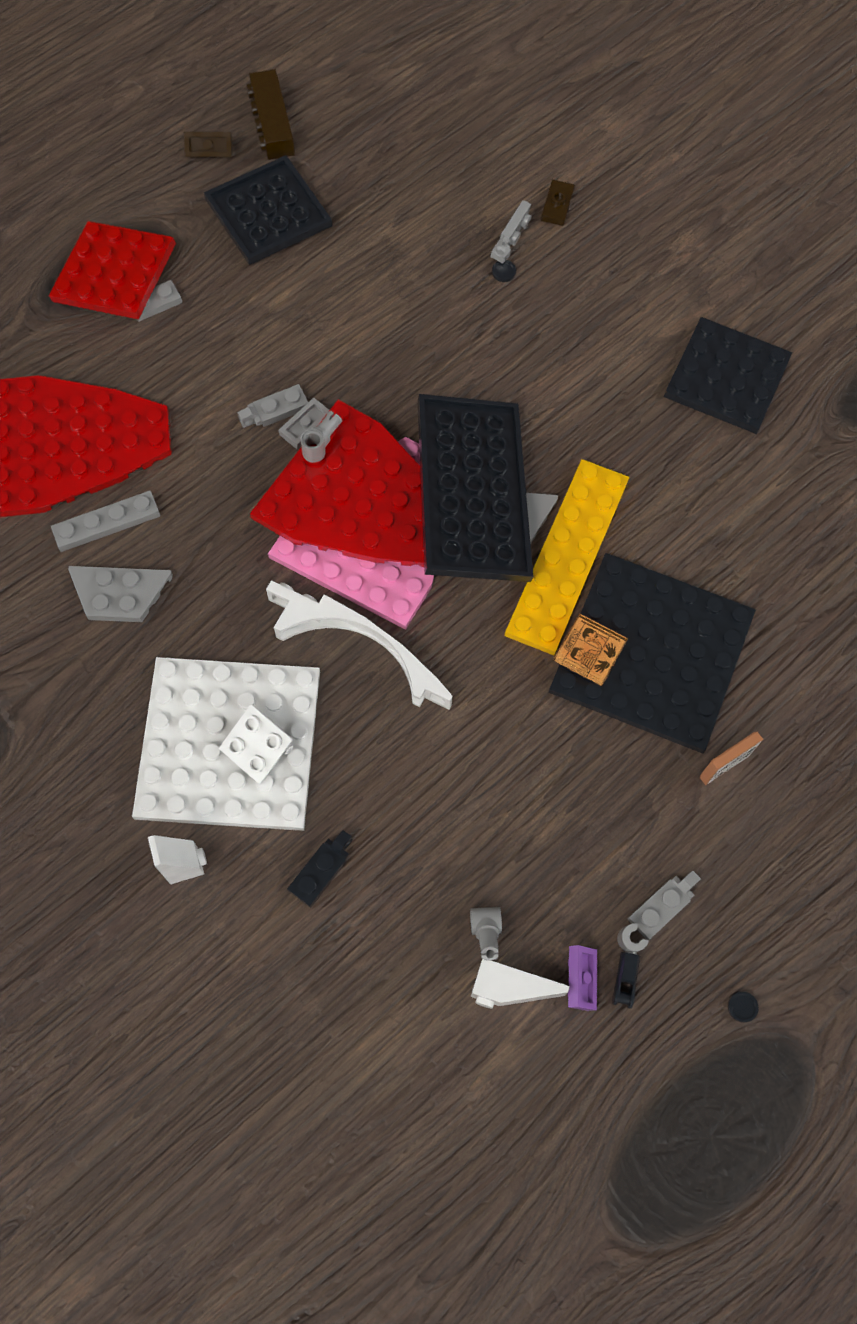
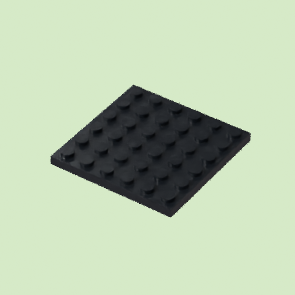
[548,553,756,754]

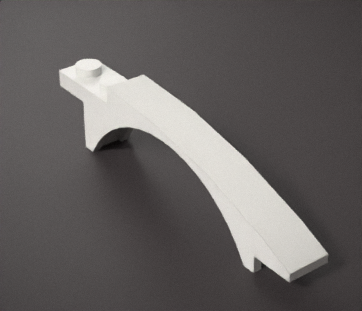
[266,581,453,710]

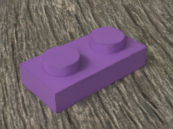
[568,945,597,1011]

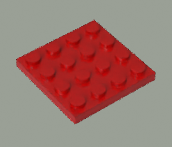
[49,221,176,320]

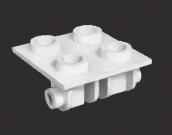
[219,704,293,784]

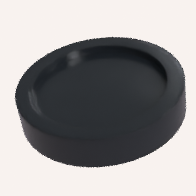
[492,260,516,282]
[728,992,759,1023]

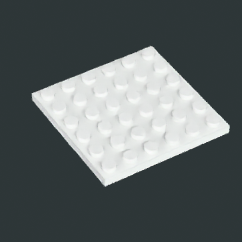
[132,657,320,831]

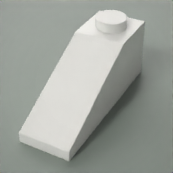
[148,835,207,884]
[471,959,569,1009]

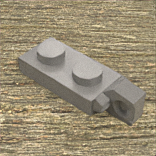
[490,200,531,264]
[237,384,308,428]
[628,871,701,940]

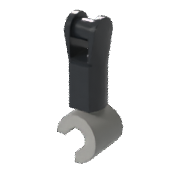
[612,923,649,1009]

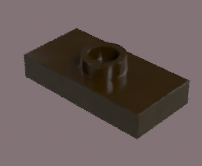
[541,179,575,226]

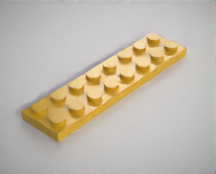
[505,459,629,656]

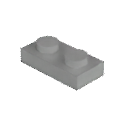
[137,280,182,322]
[279,398,329,450]

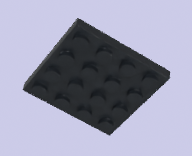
[204,155,333,265]
[664,317,793,434]

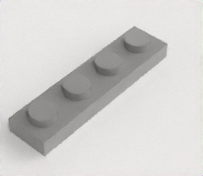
[51,490,160,552]

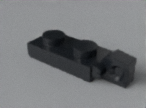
[287,830,353,908]

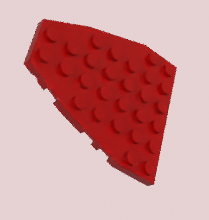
[0,375,172,517]
[250,399,424,567]

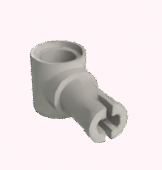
[300,411,342,462]
[470,907,502,961]

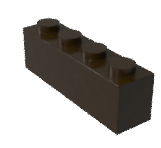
[246,69,295,160]

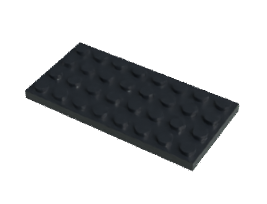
[417,394,533,582]

